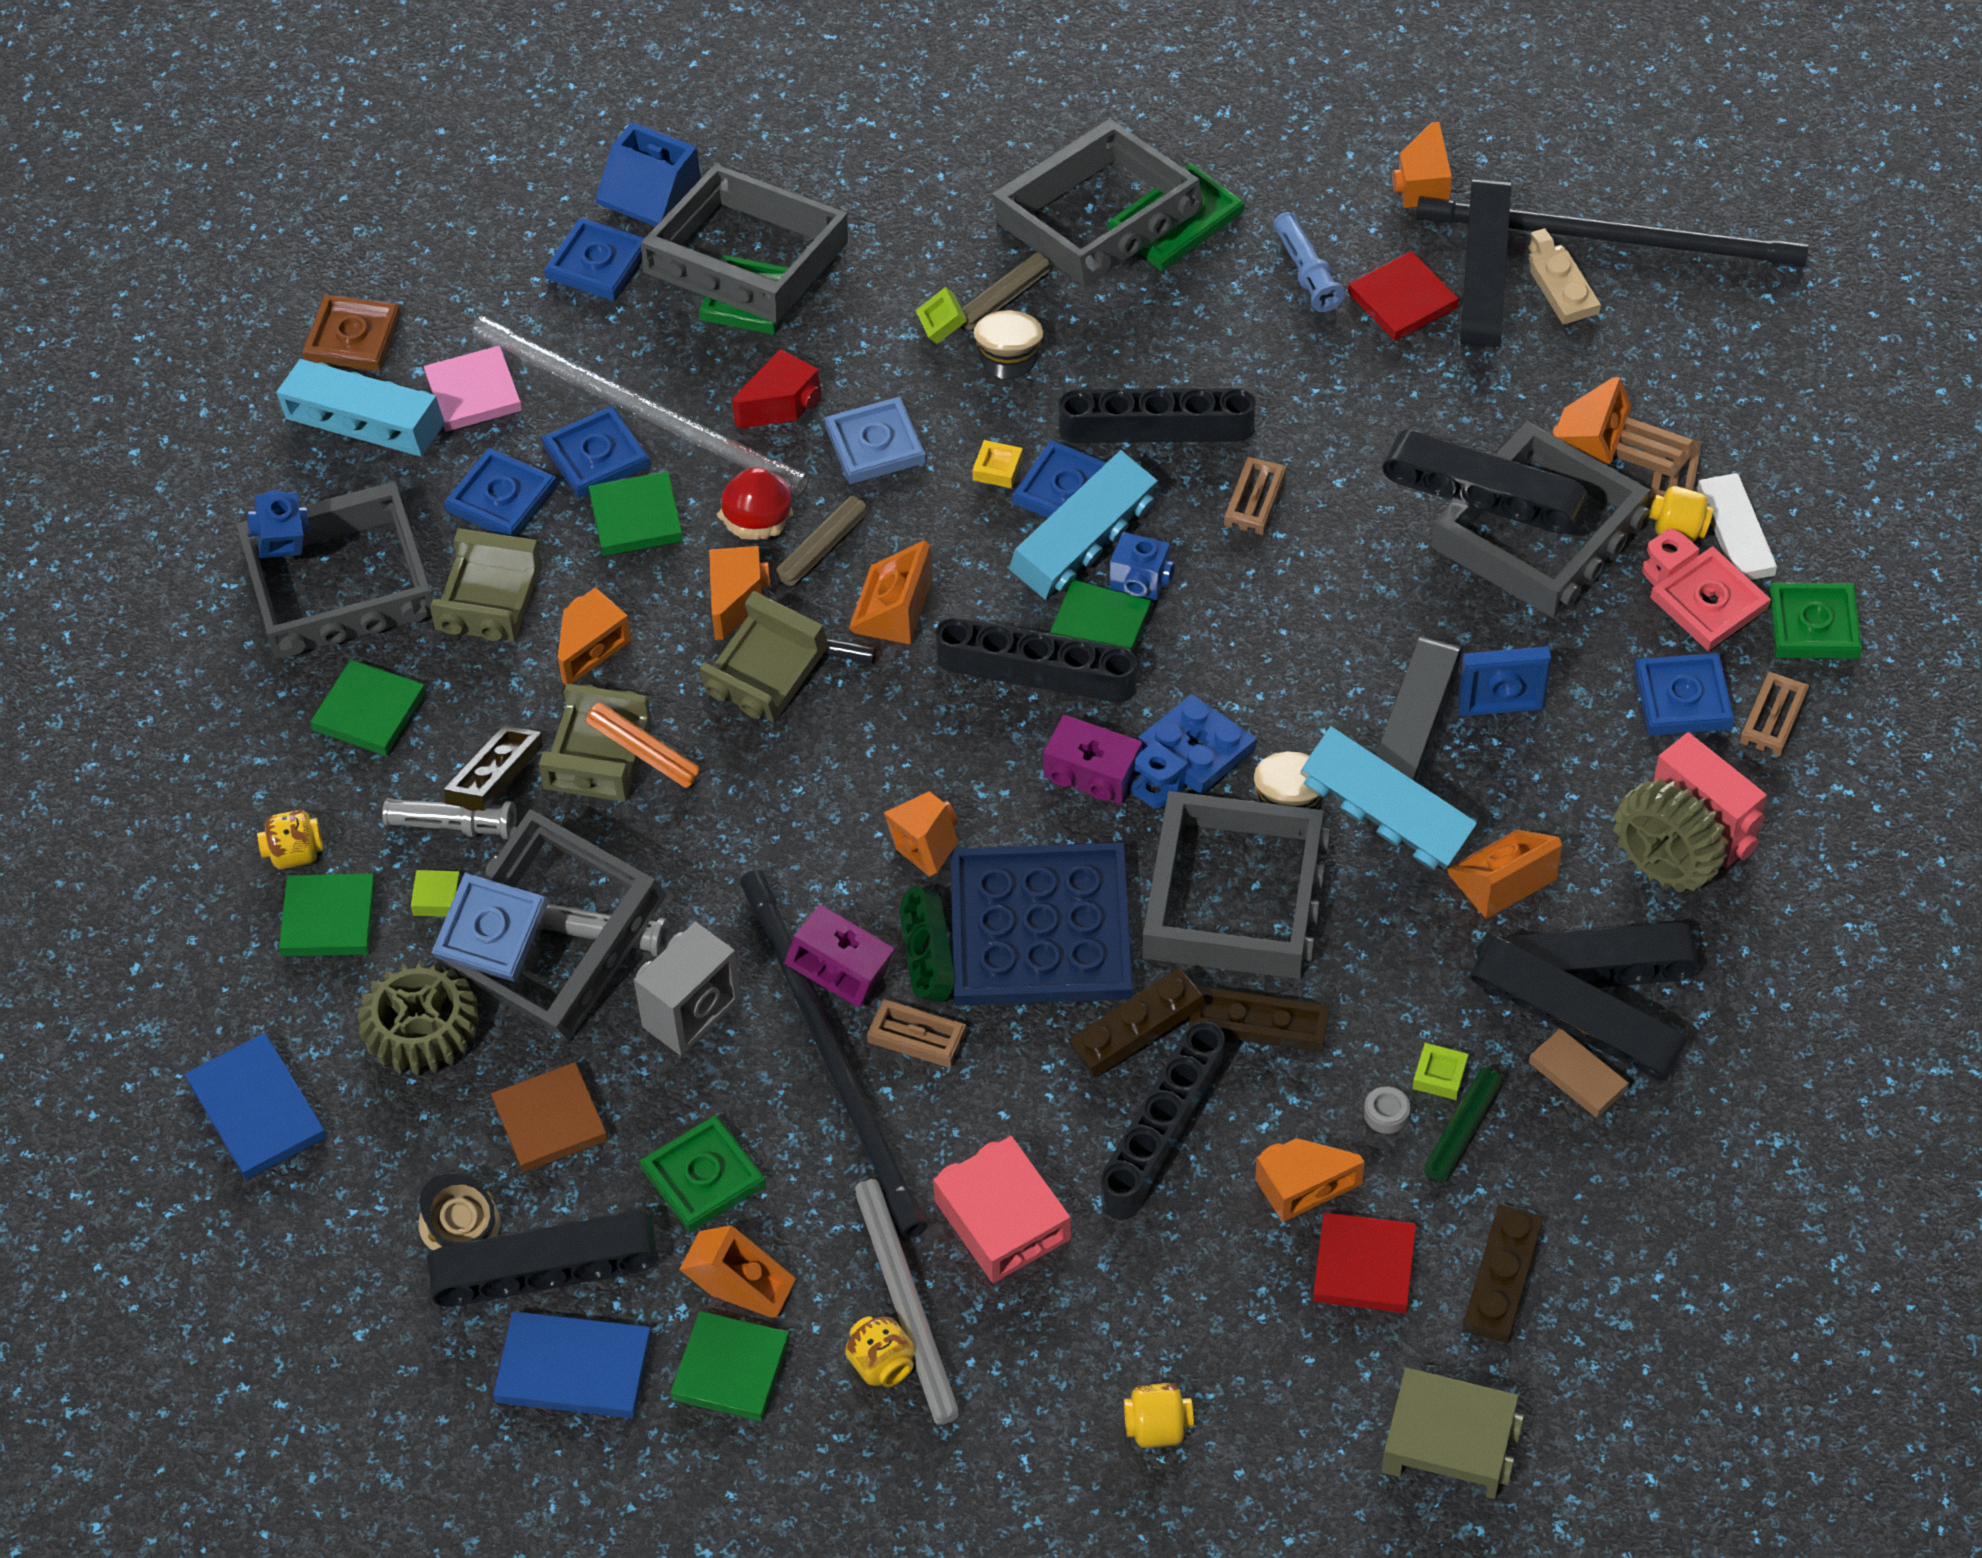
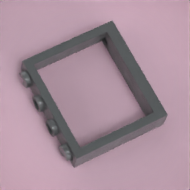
[992,119,1203,286]
[641,164,848,323]
[1431,421,1650,619]
[236,481,432,659]
[1143,791,1330,979]
[431,809,667,1041]

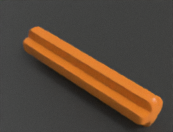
[586,702,700,788]

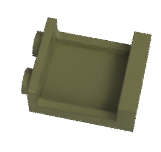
[430,528,542,642]
[699,591,829,723]
[539,684,651,802]
[1381,1367,1524,1499]

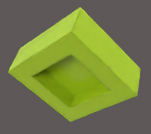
[916,287,967,344]
[411,870,461,917]
[1412,1043,1469,1100]

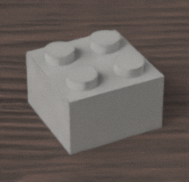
[634,921,742,1056]

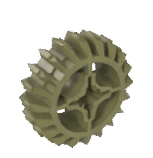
[1613,778,1728,893]
[358,960,480,1076]

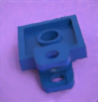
[1131,694,1257,808]

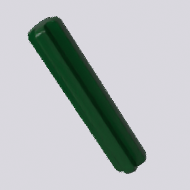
[1424,1067,1502,1182]

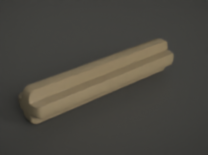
[961,253,1050,331]
[776,496,867,586]

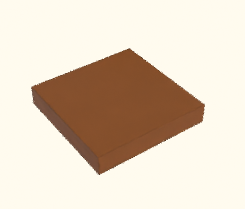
[302,295,401,371]
[491,1062,608,1173]

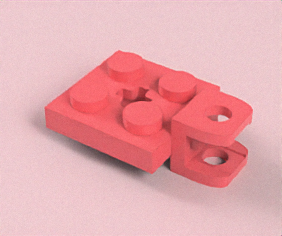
[1642,529,1771,651]

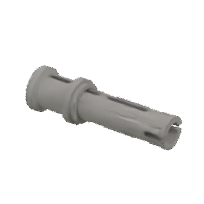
[382,798,516,840]
[538,903,670,957]

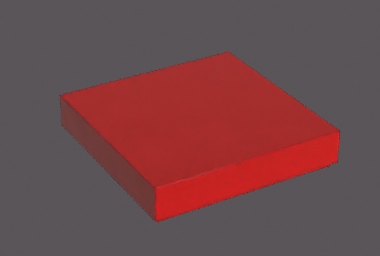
[1348,251,1459,341]
[1313,1212,1416,1313]

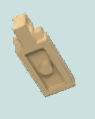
[1529,228,1601,324]

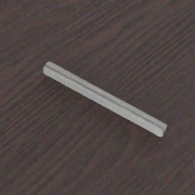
[855,1179,959,1425]

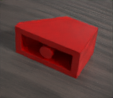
[732,349,821,429]

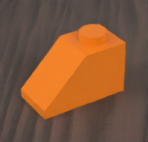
[1392,122,1452,208]
[1552,377,1632,464]
[709,546,770,640]
[558,587,632,685]
[884,791,958,877]
[1255,1138,1365,1223]
[679,1225,796,1318]

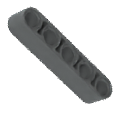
[1376,636,1462,783]

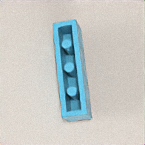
[276,359,445,457]
[1009,450,1158,600]
[1300,726,1477,870]

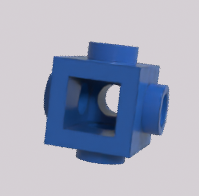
[247,490,309,558]
[1110,532,1175,600]

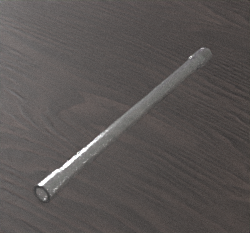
[472,316,809,496]

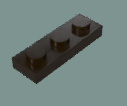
[444,725,543,811]
[1068,967,1206,1078]
[1189,986,1329,1053]
[1462,1204,1544,1344]

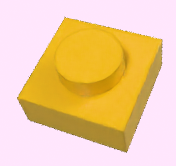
[972,440,1023,489]

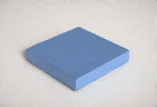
[824,397,926,484]
[431,873,548,982]

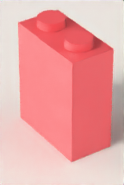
[1654,732,1767,869]
[933,1136,1071,1284]

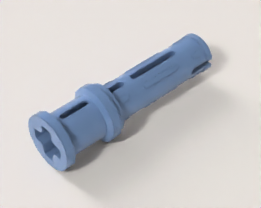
[1273,212,1345,312]

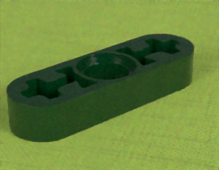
[899,886,955,1003]

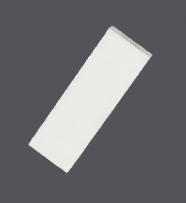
[1697,473,1777,580]

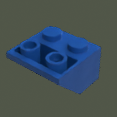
[595,122,701,227]

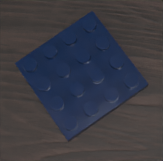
[950,842,1133,1006]

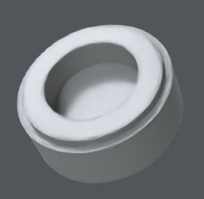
[1364,1086,1410,1134]

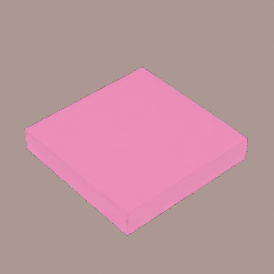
[424,345,522,432]

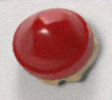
[717,467,793,540]

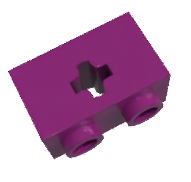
[1043,715,1142,805]
[784,904,895,1008]

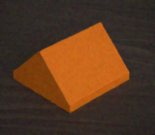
[849,540,933,645]
[1446,829,1562,919]

